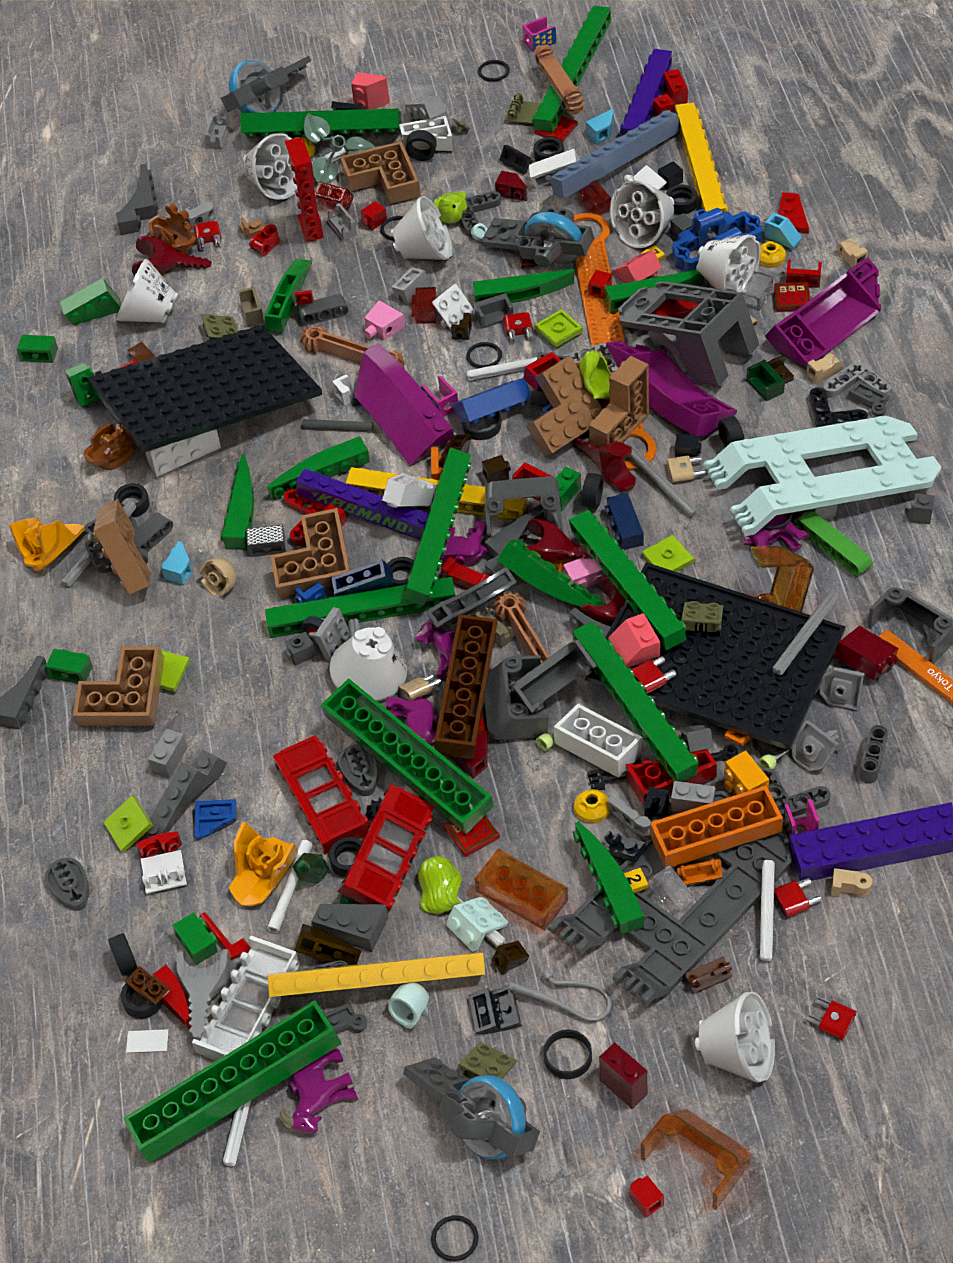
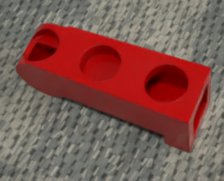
[441,557,490,590]

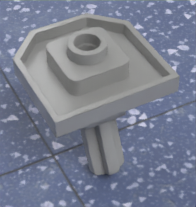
[820,667,865,710]
[791,720,839,771]

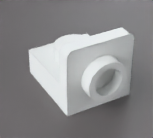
[332,374,351,406]

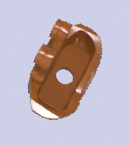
[148,203,196,254]
[84,423,135,470]

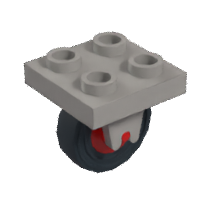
[302,607,350,661]

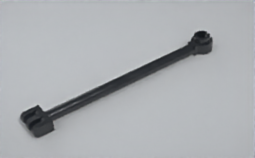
[587,744,739,791]

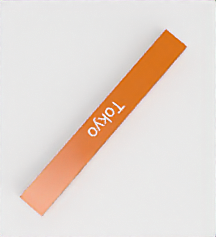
[879,629,953,705]

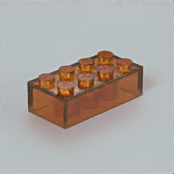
[474,848,568,931]

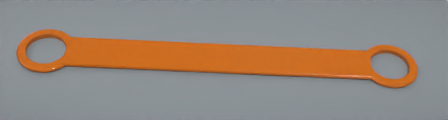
[574,213,657,470]

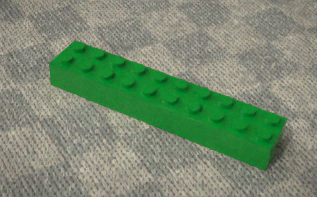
[240,108,402,138]
[321,678,494,834]
[123,1000,341,1163]

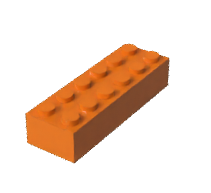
[650,785,783,869]

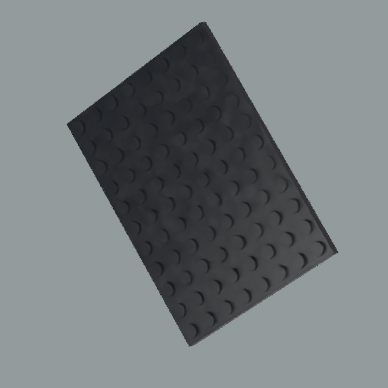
[88,325,322,453]
[585,562,846,751]

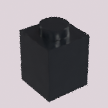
[658,161,683,190]
[675,434,702,458]

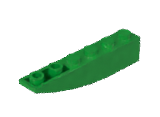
[264,259,312,333]
[473,269,574,303]
[605,270,704,313]
[267,436,370,500]
[221,454,254,550]
[497,539,605,607]
[573,821,644,935]

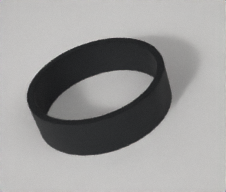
[462,411,501,440]
[543,1029,592,1079]

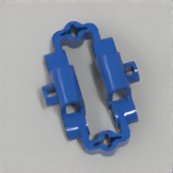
[672,207,763,272]

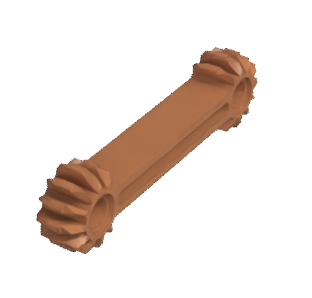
[534,44,585,115]
[300,324,405,368]
[493,591,549,663]

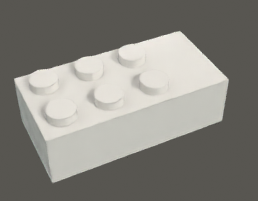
[145,429,221,477]
[554,704,643,778]

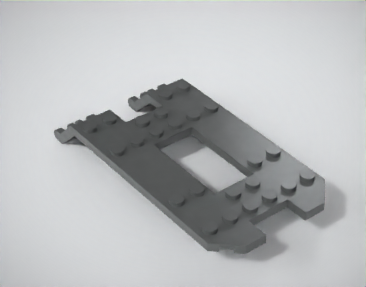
[548,791,792,1005]

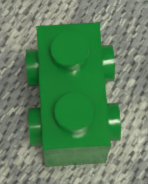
[65,363,100,407]

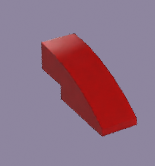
[153,964,192,1030]

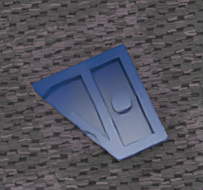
[195,799,237,841]

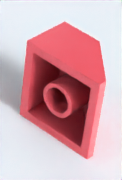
[351,72,390,109]
[612,250,662,283]
[608,613,660,668]

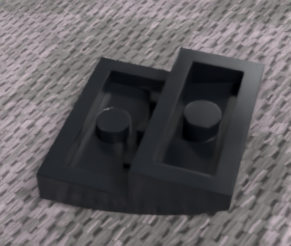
[468,985,522,1035]

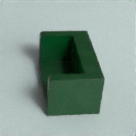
[746,359,785,402]

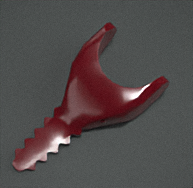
[132,236,212,276]
[572,437,636,491]
[525,518,593,563]
[579,577,625,627]

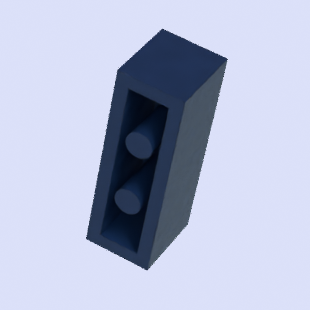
[604,493,644,550]
[331,559,395,597]

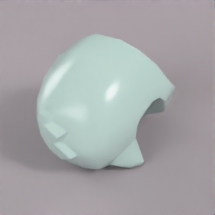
[388,982,429,1029]

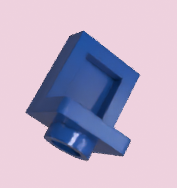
[294,583,325,603]

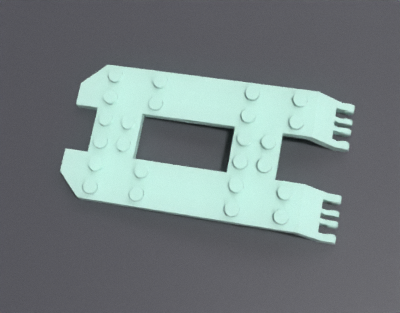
[703,416,941,536]

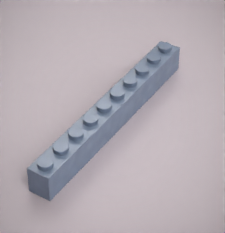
[550,110,680,199]

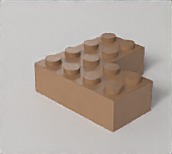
[340,141,421,204]
[526,355,602,456]
[589,356,649,447]
[93,499,151,595]
[270,508,350,598]
[73,646,164,726]

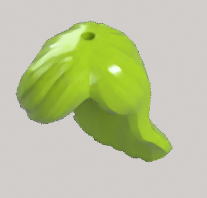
[433,191,467,224]
[579,350,612,399]
[418,856,462,914]

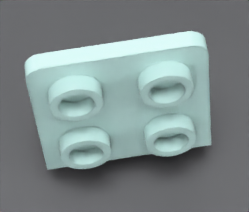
[445,897,508,952]

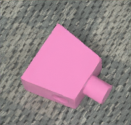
[363,300,405,339]

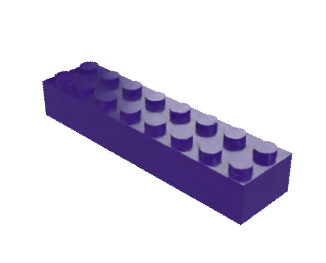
[789,802,953,881]

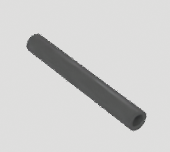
[302,419,373,431]

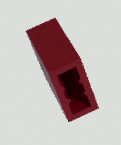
[834,625,899,680]
[599,1042,648,1109]

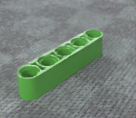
[794,509,873,576]

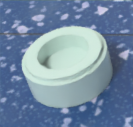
[471,223,487,241]

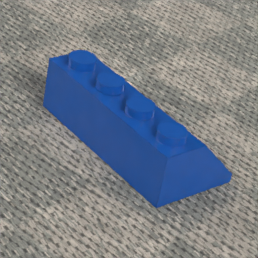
[451,378,532,425]

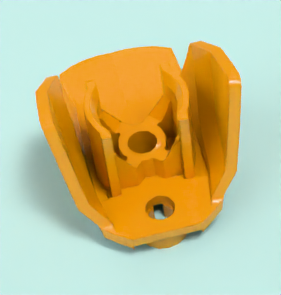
[9,517,85,571]
[229,822,298,907]

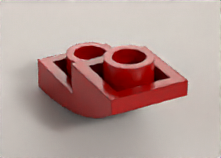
[295,290,314,306]
[136,831,182,858]

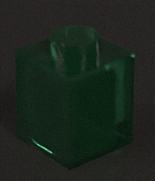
[292,853,330,884]

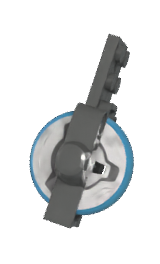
[220,56,311,113]
[481,209,595,267]
[403,1057,540,1160]

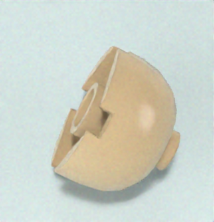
[199,558,237,596]

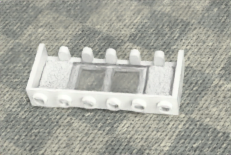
[192,936,300,1061]

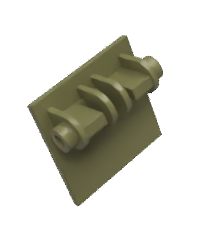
[504,93,541,124]
[201,314,238,340]
[682,601,724,633]
[458,1042,518,1079]

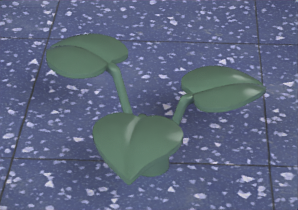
[304,113,376,184]

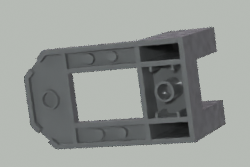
[618,281,760,386]

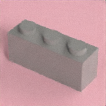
[405,96,446,119]

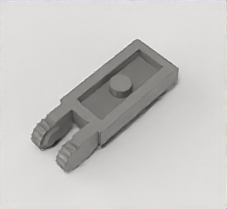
[607,795,651,839]

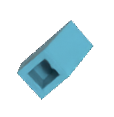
[586,109,614,144]
[764,213,802,249]
[161,541,193,585]

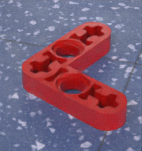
[284,489,327,546]

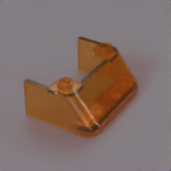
[750,546,814,612]
[641,1109,751,1210]

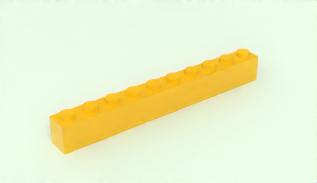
[675,102,728,213]
[345,467,528,521]
[267,952,485,997]

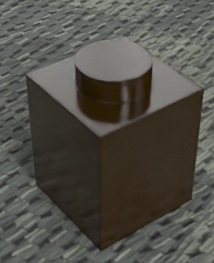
[482,455,511,483]

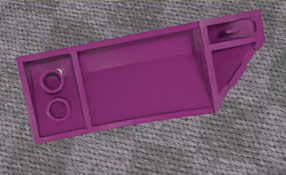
[765,257,881,367]
[606,341,737,437]
[354,343,454,467]

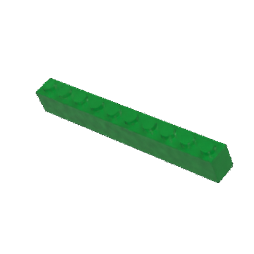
[402,447,472,606]
[569,510,687,650]
[265,577,456,638]
[572,621,699,782]

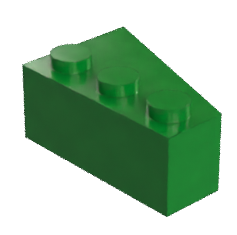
[60,278,122,325]

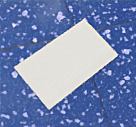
[126,1029,168,1053]

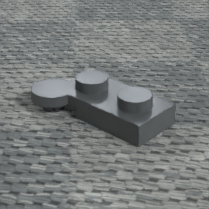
[848,380,889,416]
[324,1002,367,1033]

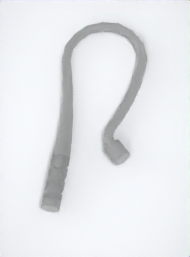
[508,969,612,1022]

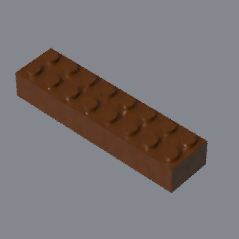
[434,614,497,760]

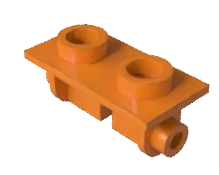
[677,859,723,886]

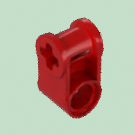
[249,224,280,255]

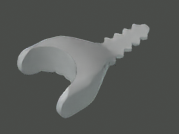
[177,949,231,1039]

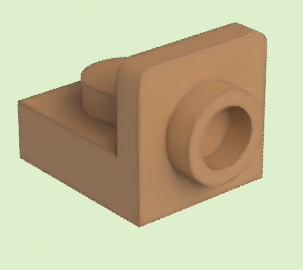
[239,217,264,239]

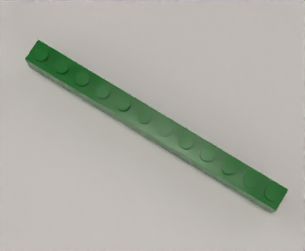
[532,6,612,133]

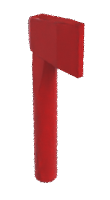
[199,912,251,960]

